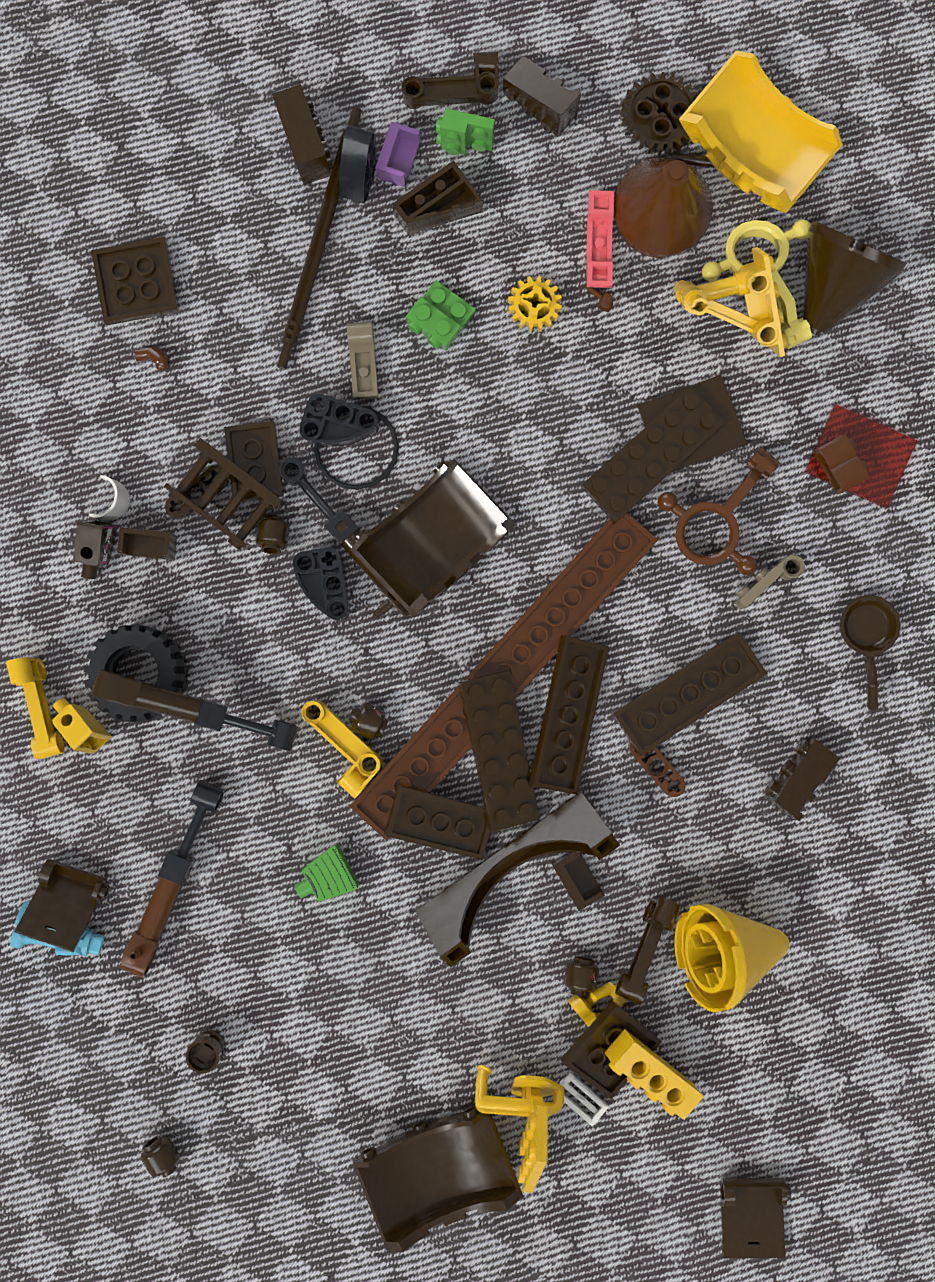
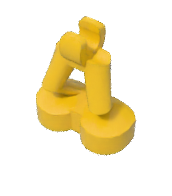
[567,981,626,1027]

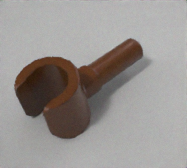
[584,283,613,312]

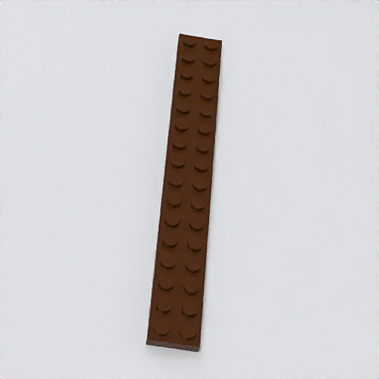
[349,513,658,841]

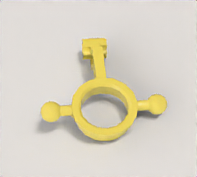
[702,219,812,349]

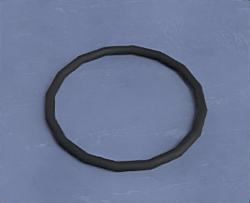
[313,406,399,490]

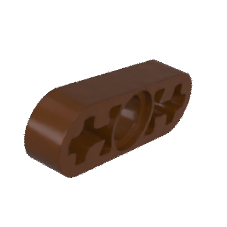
[628,741,685,797]

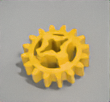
[508,276,562,332]

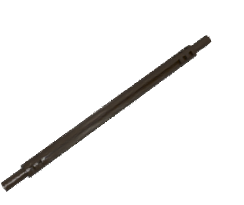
[277,107,362,370]

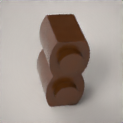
[813,434,869,495]

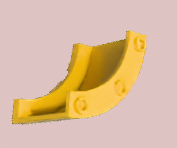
[679,51,843,213]

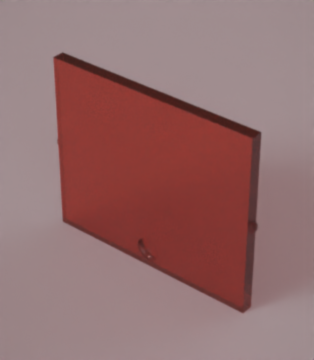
[804,404,917,509]

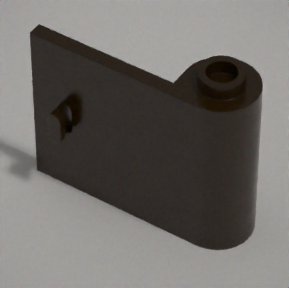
[14,859,110,953]
[720,1178,791,1259]

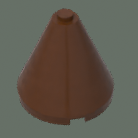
[614,157,713,258]

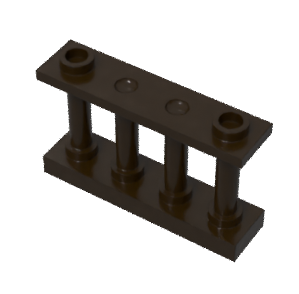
[164,438,286,550]

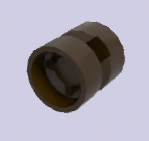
[186,1030,226,1074]

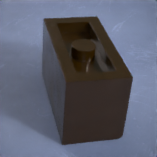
[117,527,177,561]
[551,852,605,911]

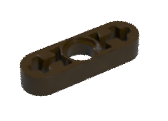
[165,465,230,520]

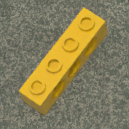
[605,1029,704,1120]

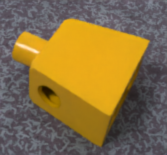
[52,698,112,754]

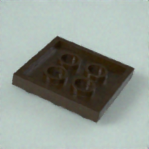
[91,237,180,326]
[560,1000,662,1099]

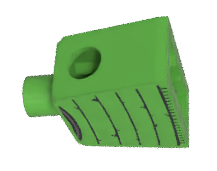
[294,842,360,902]

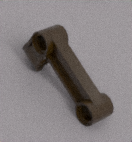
[401,51,499,109]
[615,897,681,1005]

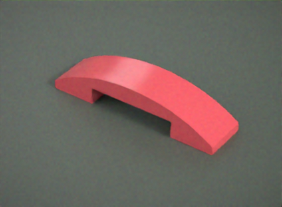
[586,190,614,288]

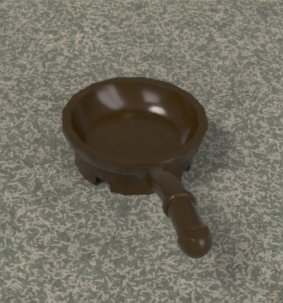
[839,595,901,711]

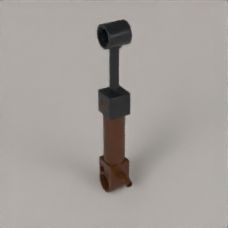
[119,780,225,979]

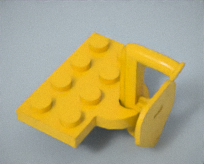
[475,1065,564,1193]

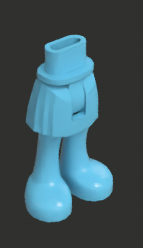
[10,901,105,956]

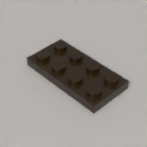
[384,785,491,860]

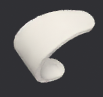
[89,475,130,521]

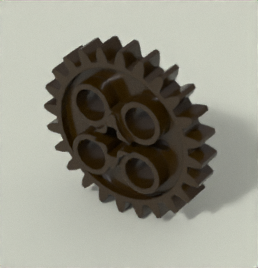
[620,72,698,155]

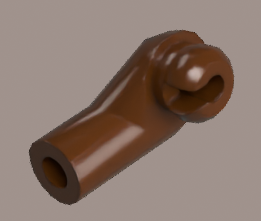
[134,347,170,371]

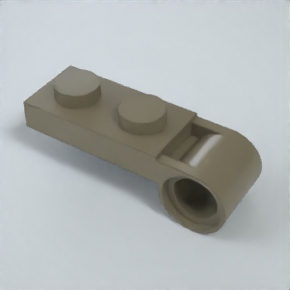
[347,322,379,400]
[733,555,805,610]

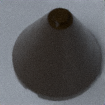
[803,220,907,336]

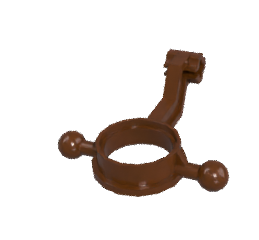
[657,447,781,575]

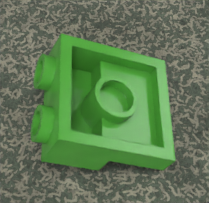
[436,108,495,155]
[406,280,476,351]

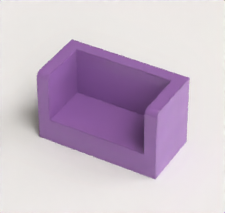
[375,121,421,187]

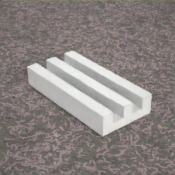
[560,1071,609,1127]

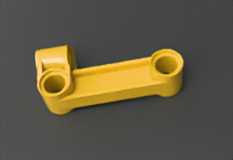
[6,657,65,760]
[301,700,383,799]

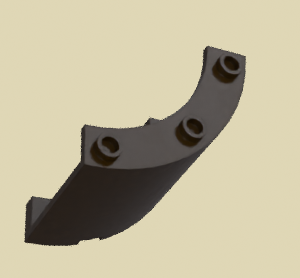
[350,459,516,617]
[352,1106,524,1253]

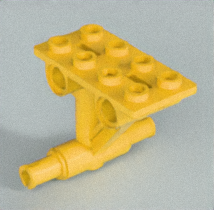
[674,247,788,357]

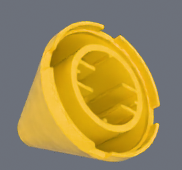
[674,904,789,1012]

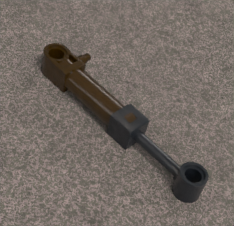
[279,457,412,618]
[90,669,298,751]

